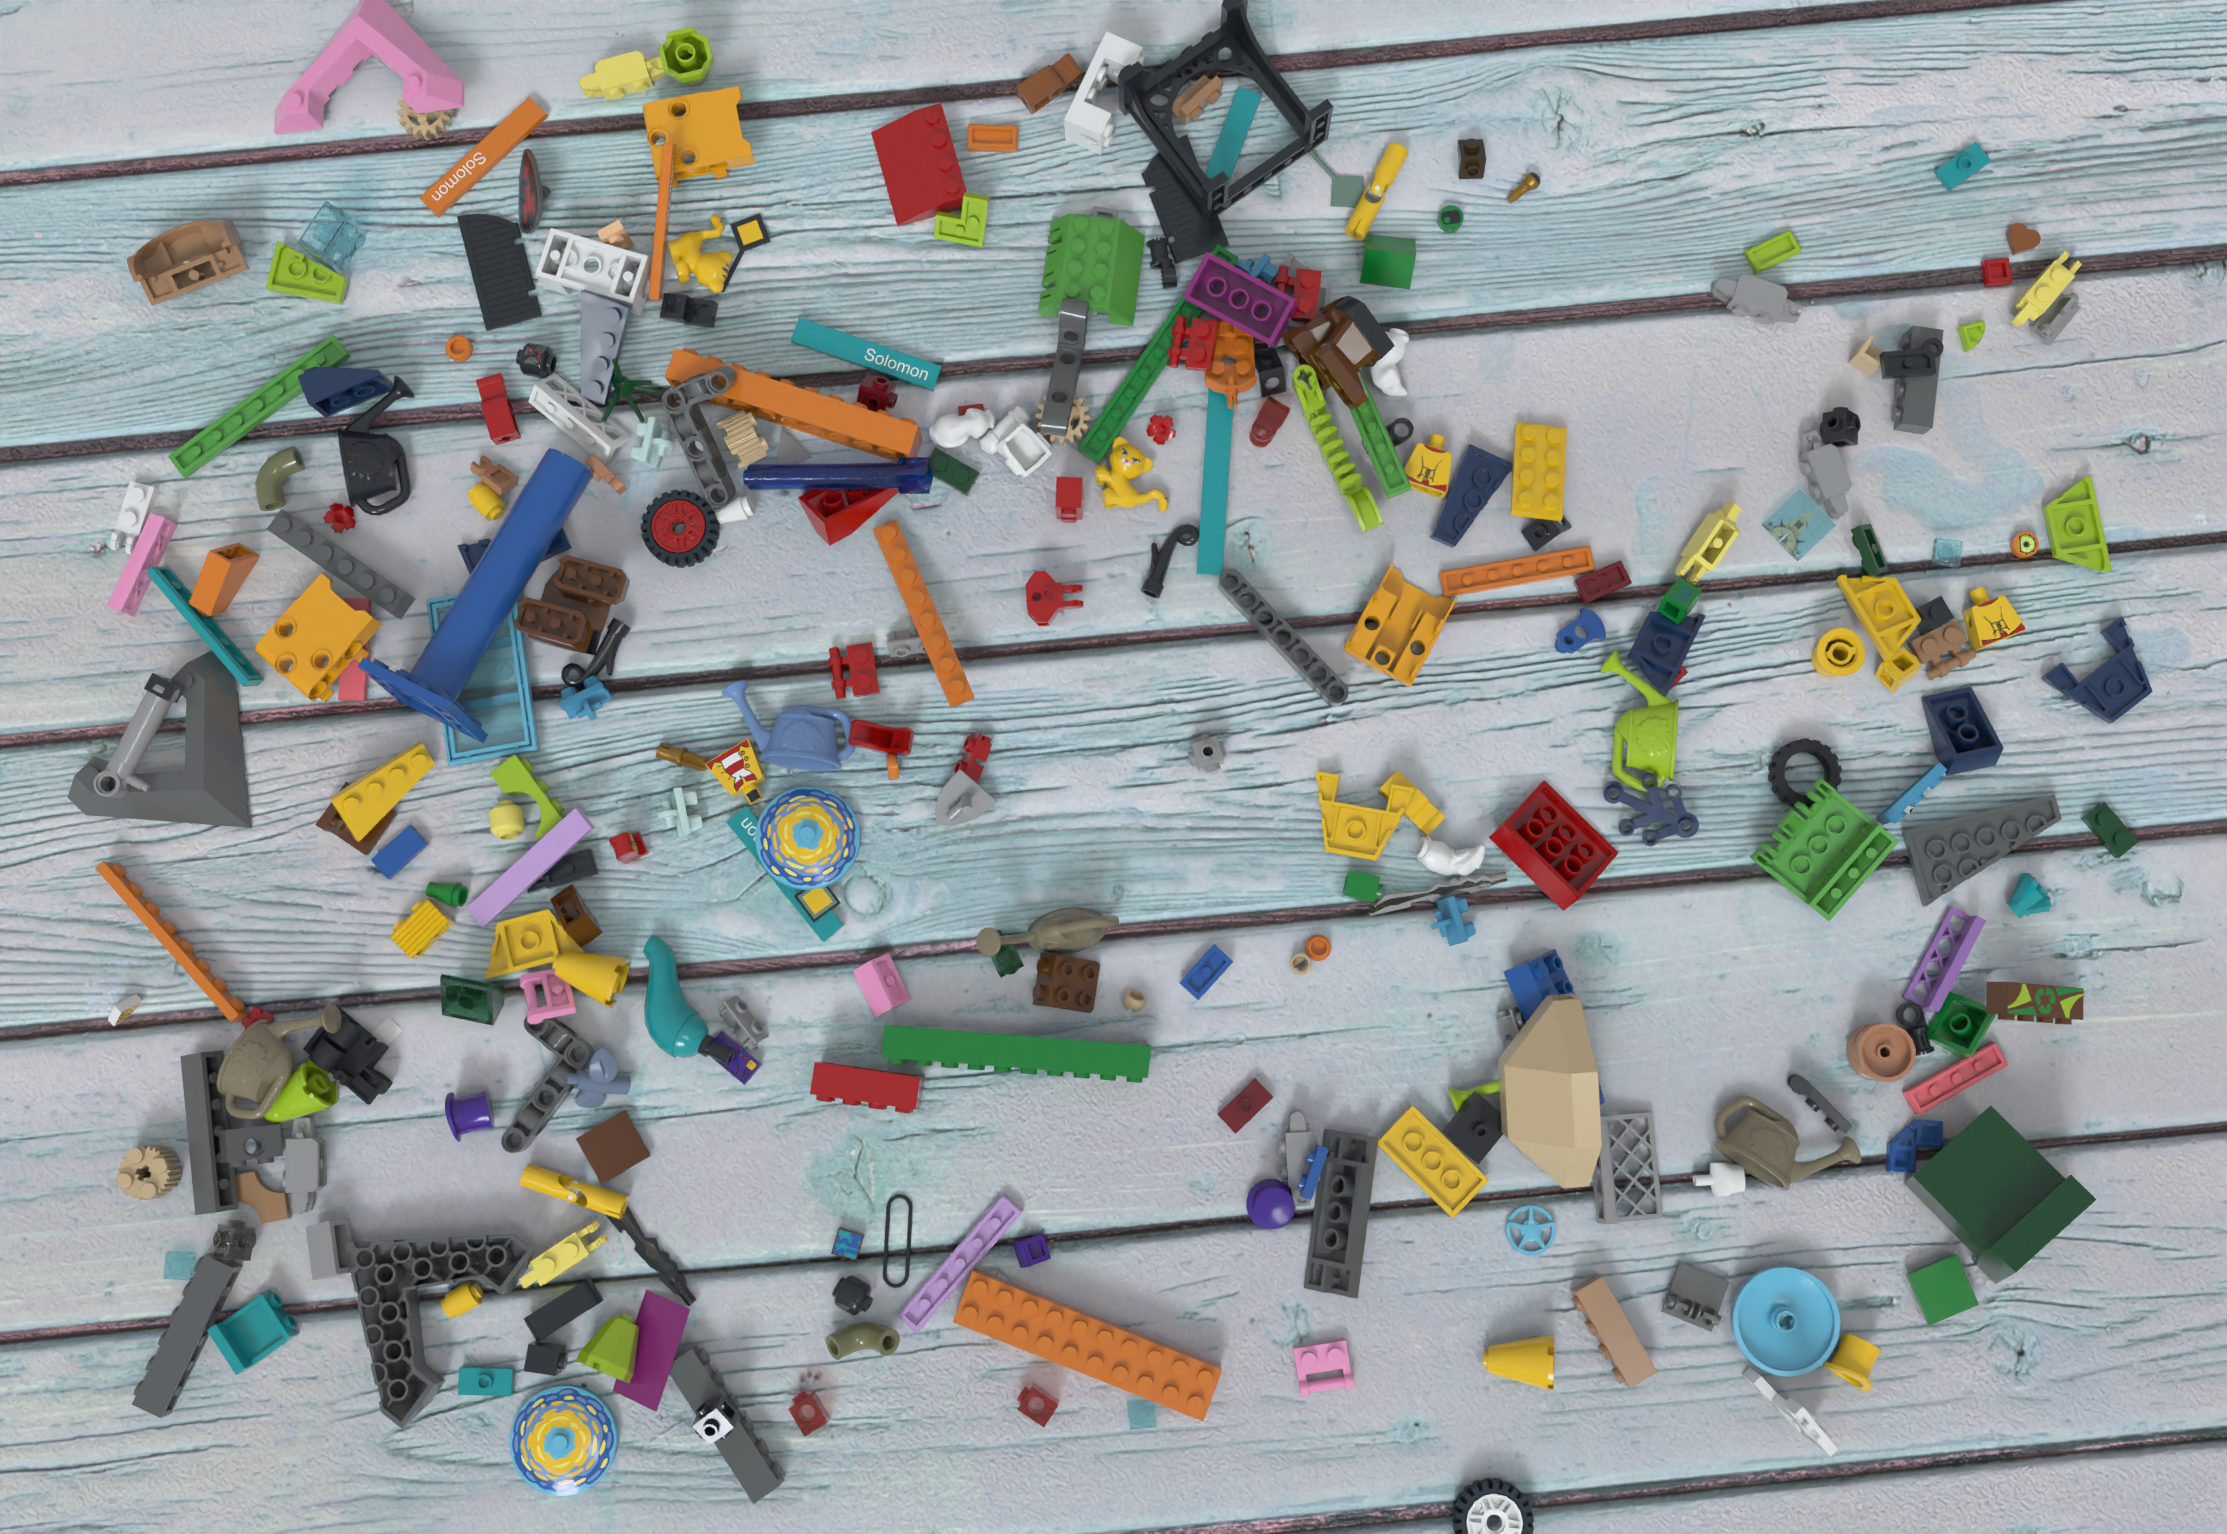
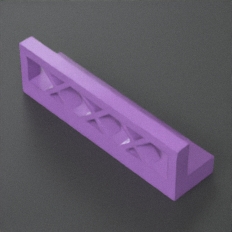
[1902,906,1987,1013]

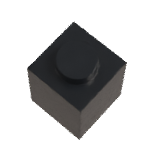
[1915,595,1954,635]
[524,1341,568,1376]

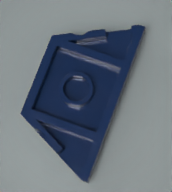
[1627,611,1706,697]

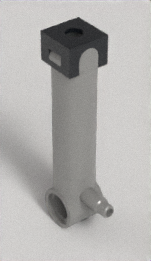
[93,673,186,798]

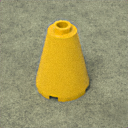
[552,951,630,1008]
[1483,1335,1555,1391]

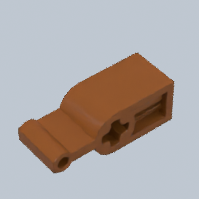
[1016,53,1084,115]

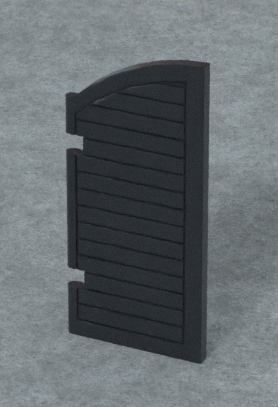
[1141,135,1229,264]
[457,214,542,331]

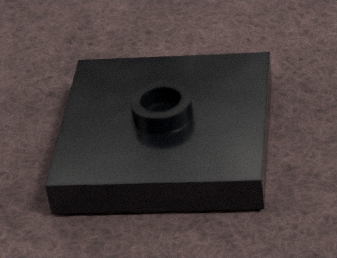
[1442,1091,1503,1165]

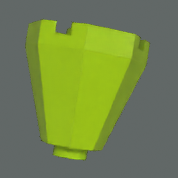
[658,27,714,87]
[576,1313,639,1383]

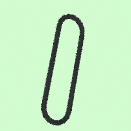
[883,1194,913,1288]

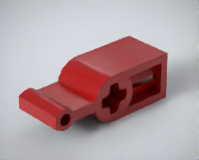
[476,373,521,445]

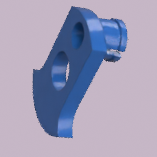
[1555,608,1606,654]

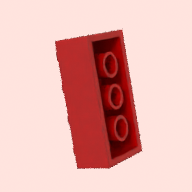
[810,1062,925,1114]

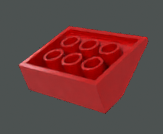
[871,103,967,227]
[1489,780,1619,911]

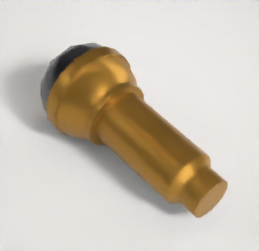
[1507,172,1541,203]

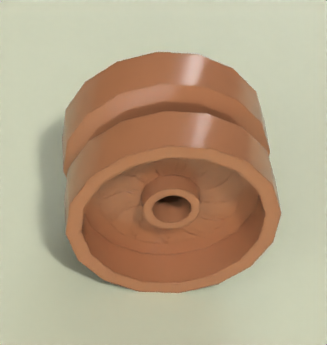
[1846,1023,1916,1082]

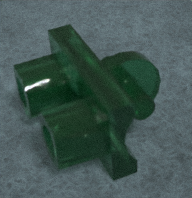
[991,929,1024,978]

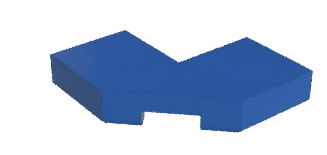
[1886,1119,1943,1173]

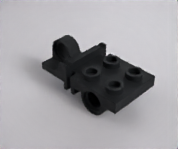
[303,1007,393,1105]

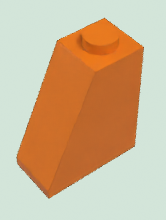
[188,543,260,616]

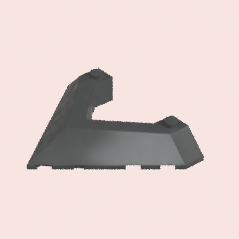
[67,651,252,828]
[344,1234,535,1429]

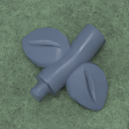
[565,1046,631,1108]

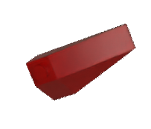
[798,465,911,546]

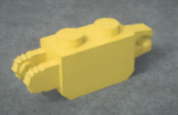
[578,50,668,100]
[2010,250,2082,328]
[1674,502,1742,585]
[519,1221,609,1289]

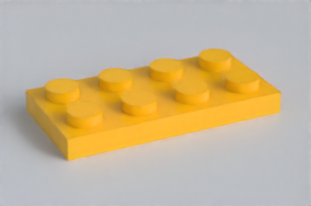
[1510,422,1567,521]
[1378,1105,1489,1218]

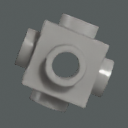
[1188,734,1227,773]

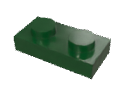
[923,447,980,496]
[1851,524,1889,577]
[2081,801,2139,859]

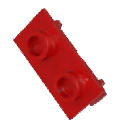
[954,733,992,783]

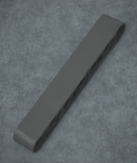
[1218,569,1349,707]

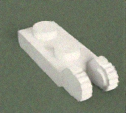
[110,481,158,554]

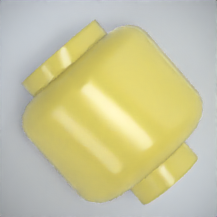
[489,800,525,840]

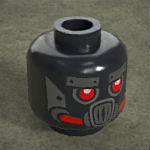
[516,343,557,378]
[832,1275,874,1316]

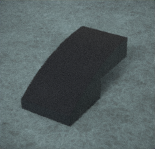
[660,293,718,328]

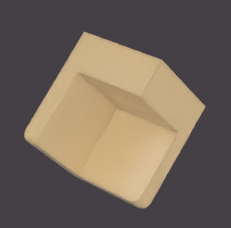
[1848,334,1884,376]

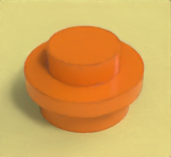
[1305,935,1331,961]

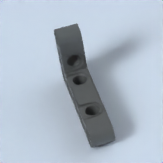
[1040,298,1089,437]
[662,366,737,507]
[501,1016,595,1153]

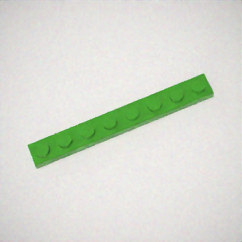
[168,334,351,478]

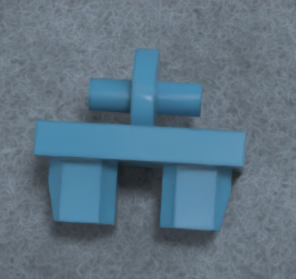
[1235,253,1278,284]
[559,675,612,721]
[1430,896,1476,946]

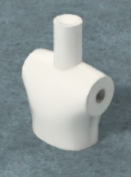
[1693,1162,1746,1197]

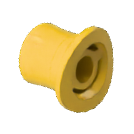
[1811,628,1866,677]
[1823,1333,1881,1392]

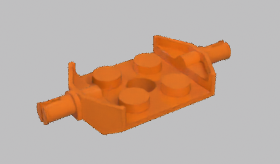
[1204,320,1257,409]

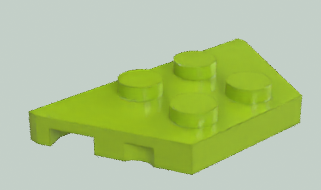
[2042,475,2112,573]

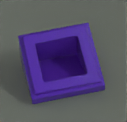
[1013,1233,1051,1268]

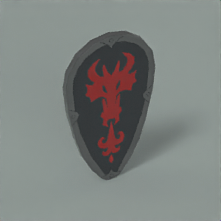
[518,149,551,234]

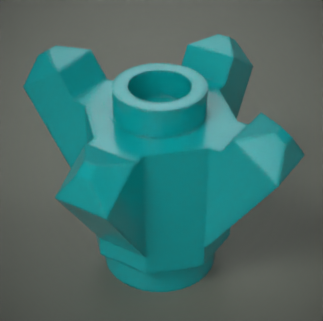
[2006,873,2051,919]

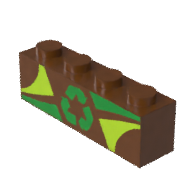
[1986,982,2084,1025]

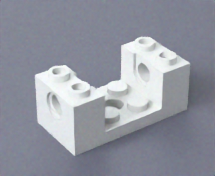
[1064,31,1145,155]
[535,228,652,316]

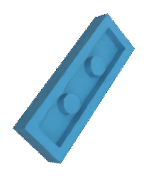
[1876,763,1947,825]

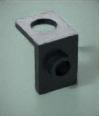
[1254,349,1286,397]
[1521,515,1572,551]

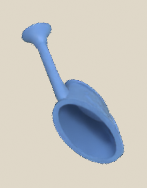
[721,680,856,771]

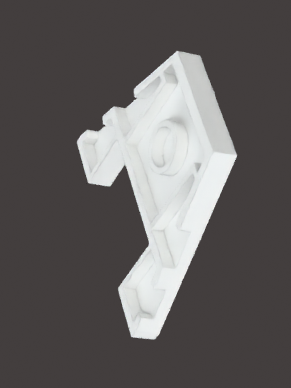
[1742,1367,1838,1457]

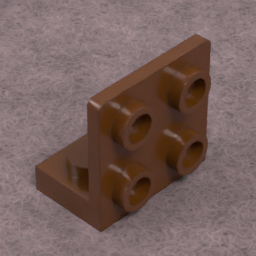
[315,782,397,855]

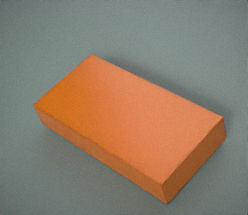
[967,124,1018,153]

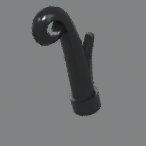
[1141,524,1199,599]
[561,617,631,688]

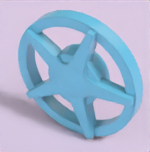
[1505,1205,1556,1255]

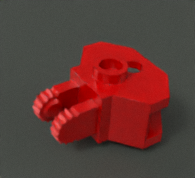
[1025,571,1084,627]

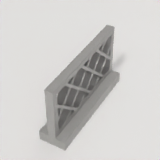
[1592,1112,1663,1224]

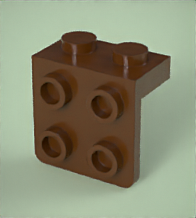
[1033,953,1100,1013]

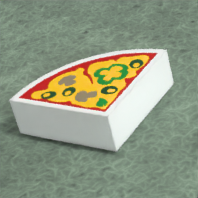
[108,994,142,1026]

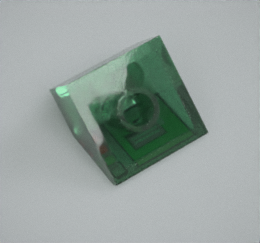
[440,974,504,1026]

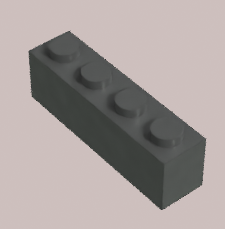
[1891,325,1944,435]

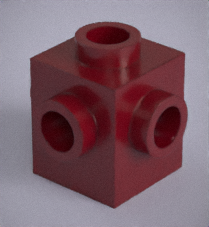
[856,373,898,412]

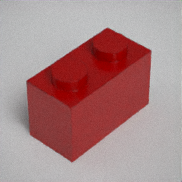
[1055,477,1083,523]

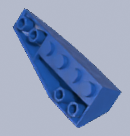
[1504,949,1605,1105]

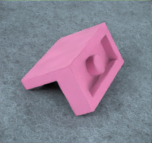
[853,953,911,1017]

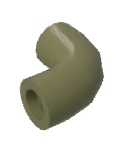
[255,446,305,511]
[826,1322,900,1360]

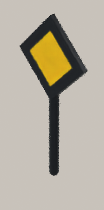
[721,213,771,292]

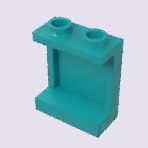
[207,1290,299,1375]

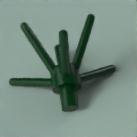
[601,358,664,422]

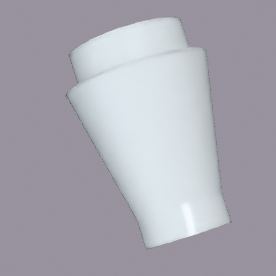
[715,495,755,524]

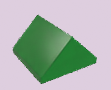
[1360,234,1416,289]
[1927,991,1996,1057]

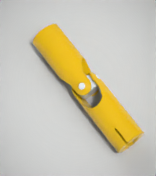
[1344,142,1409,241]
[520,1163,629,1219]

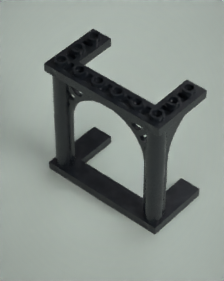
[1118,0,1333,223]

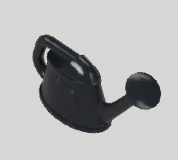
[338,375,415,516]

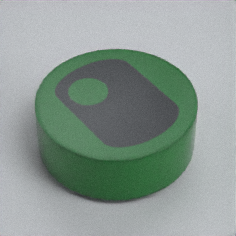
[1437,205,1464,233]

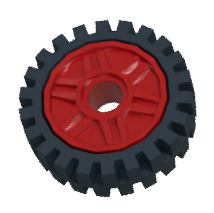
[641,490,720,568]

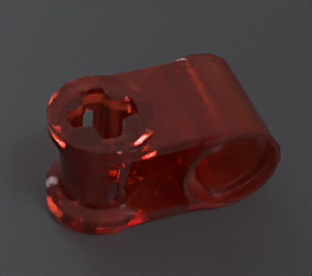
[1249,396,1291,448]

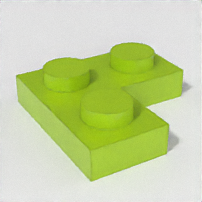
[934,192,990,248]

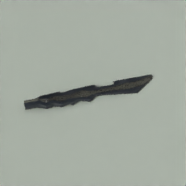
[606,1205,697,1307]

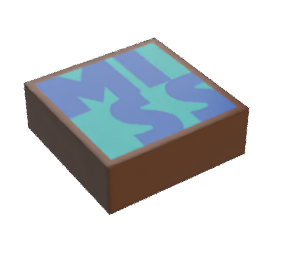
[831,1227,865,1261]

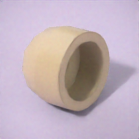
[1290,953,1311,975]
[1123,989,1146,1012]

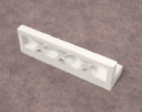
[528,373,631,465]

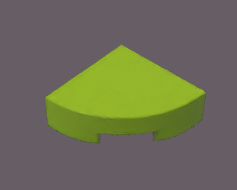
[1957,320,1985,352]

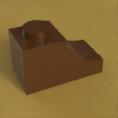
[550,884,603,947]

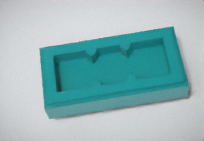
[1934,142,1991,192]
[458,1366,515,1396]

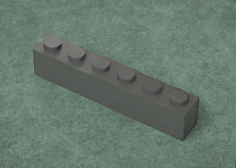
[267,508,415,620]
[180,1050,238,1215]
[132,1252,243,1418]
[669,1345,784,1504]

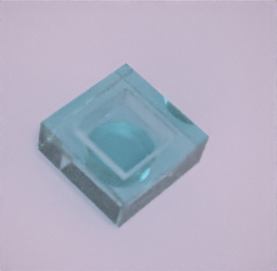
[1931,537,1963,568]
[163,1251,197,1281]
[1127,1399,1157,1430]

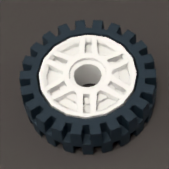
[1452,1478,1534,1534]

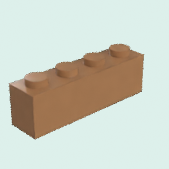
[1570,1274,1657,1388]

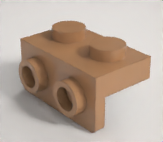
[1172,75,1223,126]

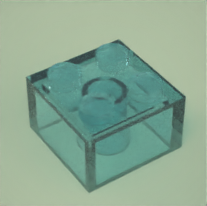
[297,200,367,275]

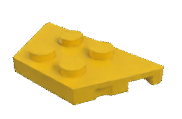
[1836,575,1921,663]
[485,909,586,980]

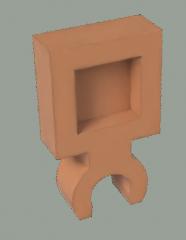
[585,454,627,495]
[470,455,519,496]

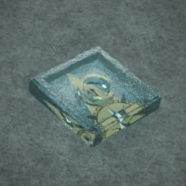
[1762,489,1836,561]

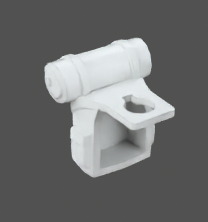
[979,405,1052,478]

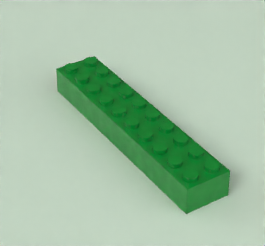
[882,1025,1151,1083]

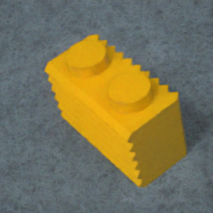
[389,899,455,959]

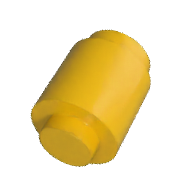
[467,482,506,521]
[440,1281,483,1319]

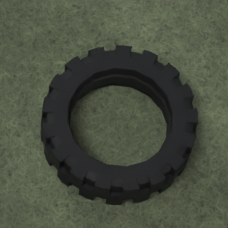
[1768,738,1842,808]

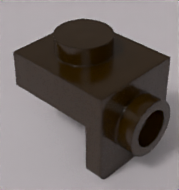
[1457,139,1486,179]

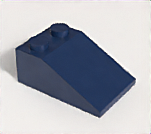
[297,366,394,418]
[1921,687,2004,776]

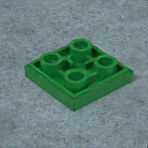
[1905,1254,1979,1325]

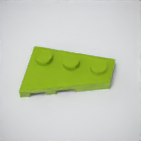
[266,240,348,305]

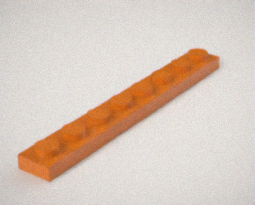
[873,520,975,708]
[95,861,248,1022]

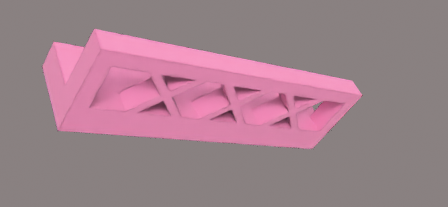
[107,513,177,617]

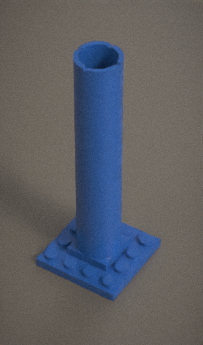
[357,448,593,743]

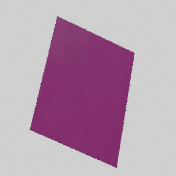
[613,1290,690,1412]

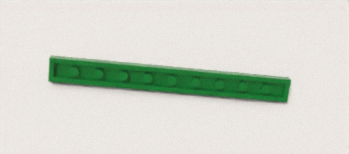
[1078,244,1239,465]

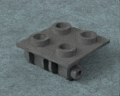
[1661,1261,1729,1332]

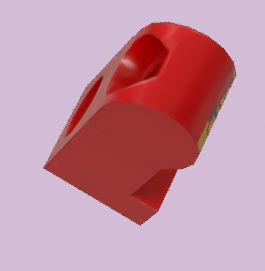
[609,831,649,864]

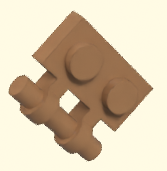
[1907,619,1976,680]

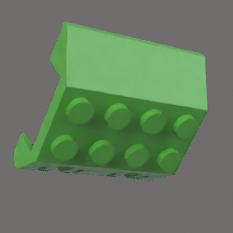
[1038,213,1145,326]
[1750,777,1900,921]

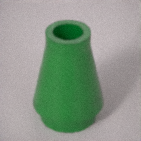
[426,881,468,908]

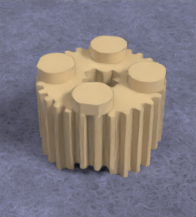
[716,410,769,469]
[116,1145,183,1200]

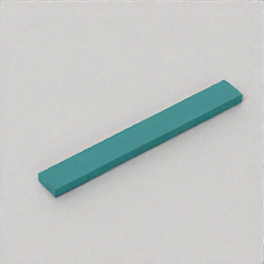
[1196,388,1233,576]

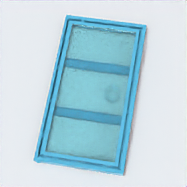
[426,594,540,767]

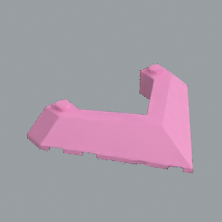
[274,0,464,135]

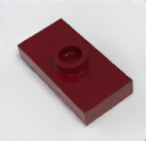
[1573,560,1632,605]
[1217,1078,1274,1134]

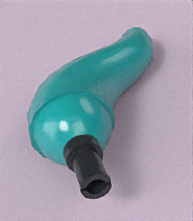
[643,935,735,1066]

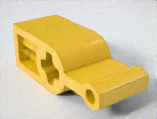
[1377,770,1446,836]

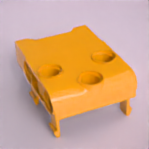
[642,86,756,187]
[1342,562,1458,688]
[255,573,383,702]

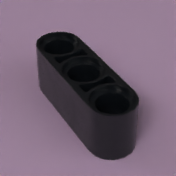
[523,1278,604,1342]

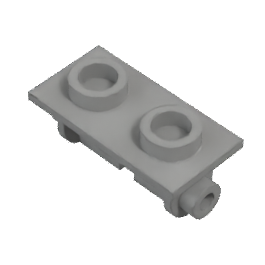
[2030,292,2081,346]
[887,628,926,657]
[718,996,769,1050]
[1496,1007,1526,1050]

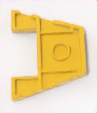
[1316,771,1416,861]

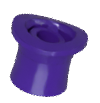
[445,1090,494,1142]
[1246,1179,1296,1229]

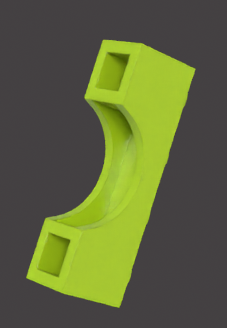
[490,754,565,841]

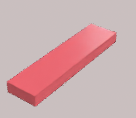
[338,598,372,701]
[1902,1042,2009,1115]

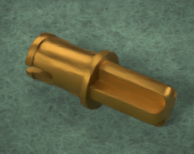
[656,742,709,771]

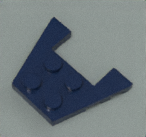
[2041,616,2153,724]

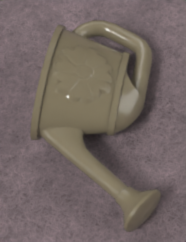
[977,907,1119,956]
[217,1004,342,1119]
[1714,1096,1861,1190]

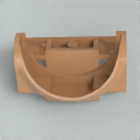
[127,219,250,306]

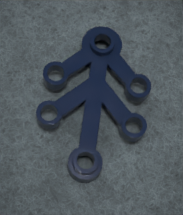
[1603,773,1699,846]

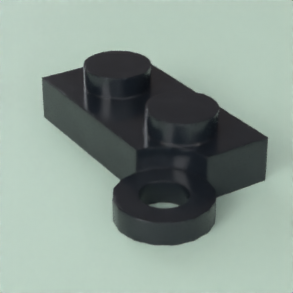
[1879,338,1944,380]

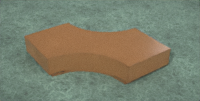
[235,1171,291,1224]

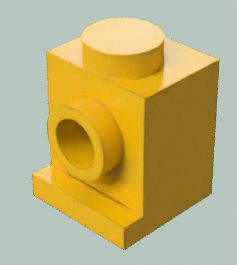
[1875,647,1922,693]

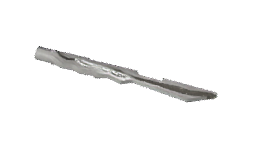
[1368,871,1507,916]

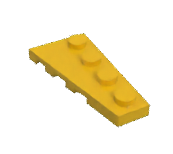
[329,741,435,842]

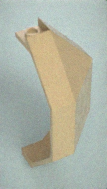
[1498,993,1602,1189]

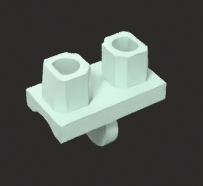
[631,417,675,469]
[657,787,703,838]

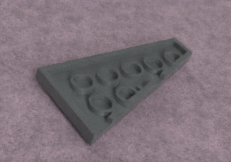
[1901,794,2062,907]

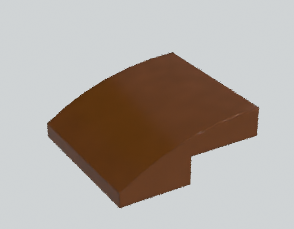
[576,1110,651,1185]

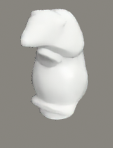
[1370,328,1410,396]
[929,408,996,448]
[1414,835,1485,876]

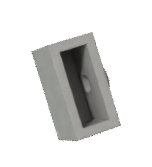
[306,1219,352,1280]

